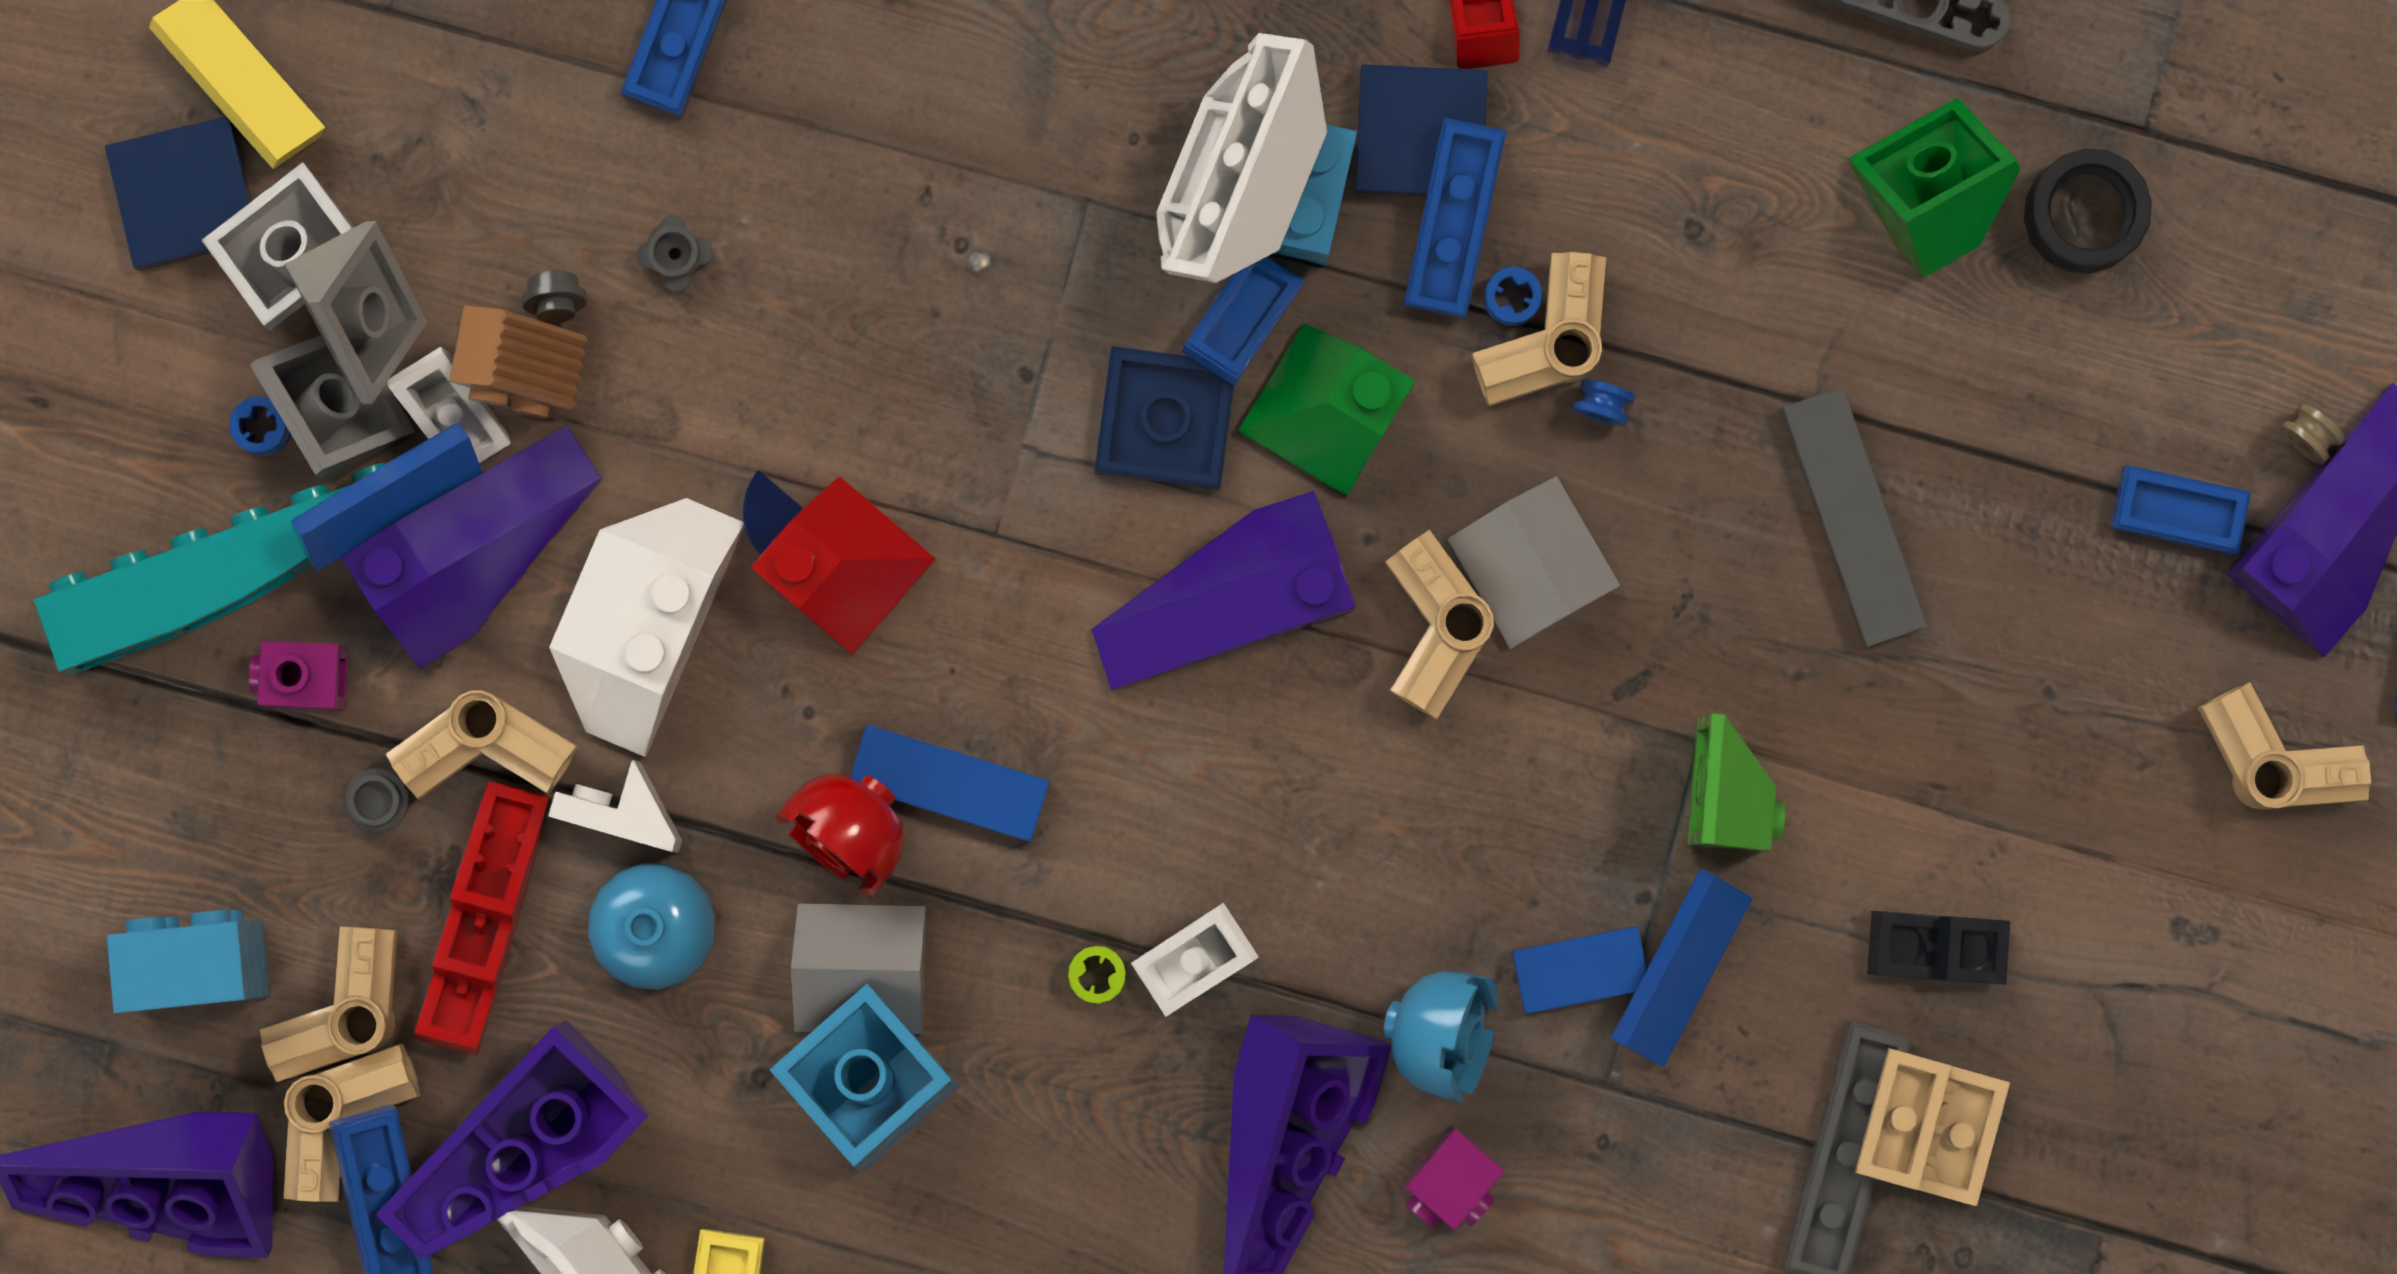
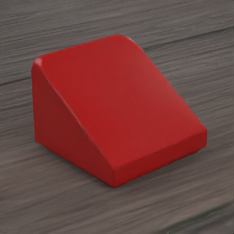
[1448,0,1520,69]

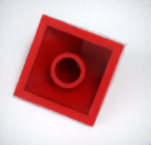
[750,476,936,655]

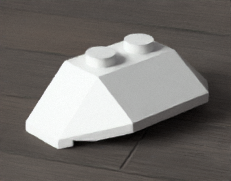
[1156,33,1327,283]
[549,498,746,757]
[497,1206,665,1274]

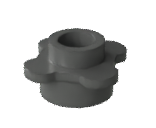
[637,216,713,292]

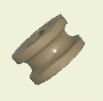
[2280,403,2345,465]

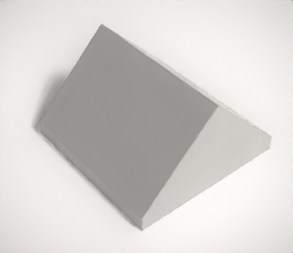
[202,162,356,331]
[284,221,428,404]
[250,335,415,483]
[1446,476,1621,649]
[791,904,926,1034]

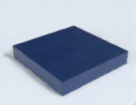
[1355,64,1488,197]
[105,116,252,271]
[1094,346,1234,490]

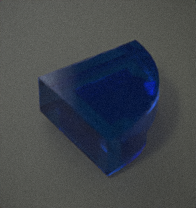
[743,470,804,555]

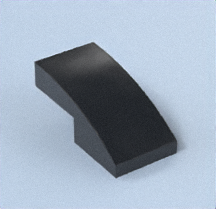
[1867,911,2010,985]

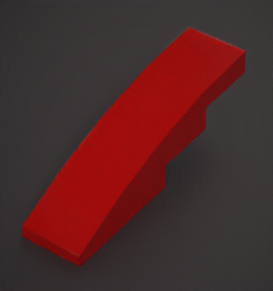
[414,781,550,1056]

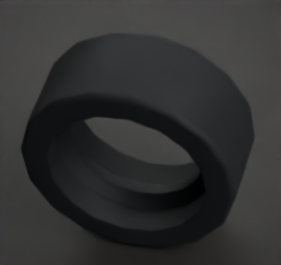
[2024,148,2152,274]

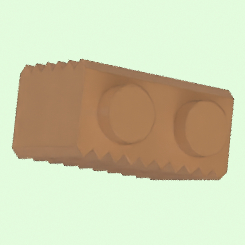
[449,305,588,418]

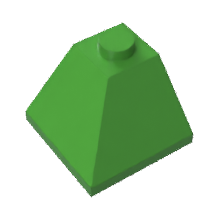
[1687,713,1785,852]

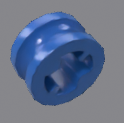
[1483,266,1542,327]
[1572,379,1636,427]
[229,396,291,456]

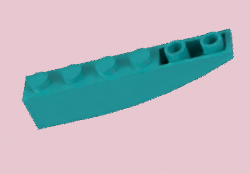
[33,463,387,675]

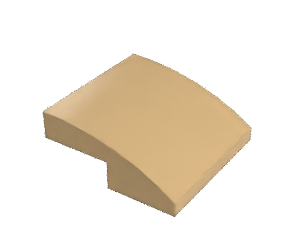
[1855,1048,2010,1207]

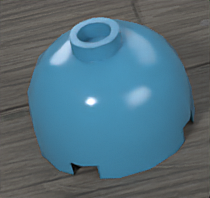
[588,863,716,990]
[1384,970,1498,1103]

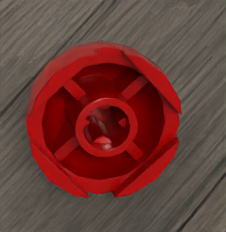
[775,774,905,897]

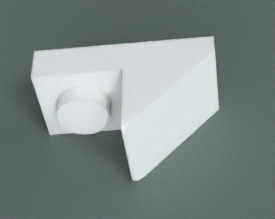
[387,347,511,463]
[548,760,682,853]
[1131,903,1259,1017]

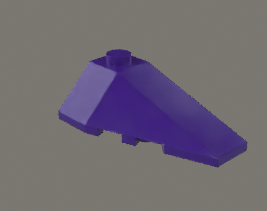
[2226,383,2397,657]
[341,425,602,669]
[1092,491,1355,690]
[1224,1015,1392,1274]
[375,1020,649,1259]
[0,1112,274,1258]

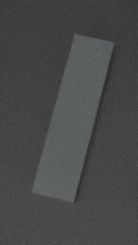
[1780,387,1927,648]
[1781,1021,1913,1274]

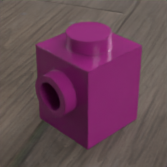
[249,641,349,711]
[1403,1126,1505,1230]

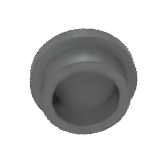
[522,271,587,324]
[344,769,409,833]

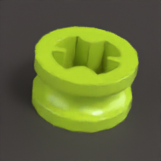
[1068,946,1126,1004]

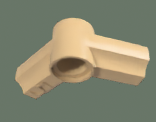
[1471,252,1606,407]
[1384,530,1494,720]
[2197,682,2371,810]
[385,690,578,799]
[259,927,398,1082]
[284,1044,421,1202]

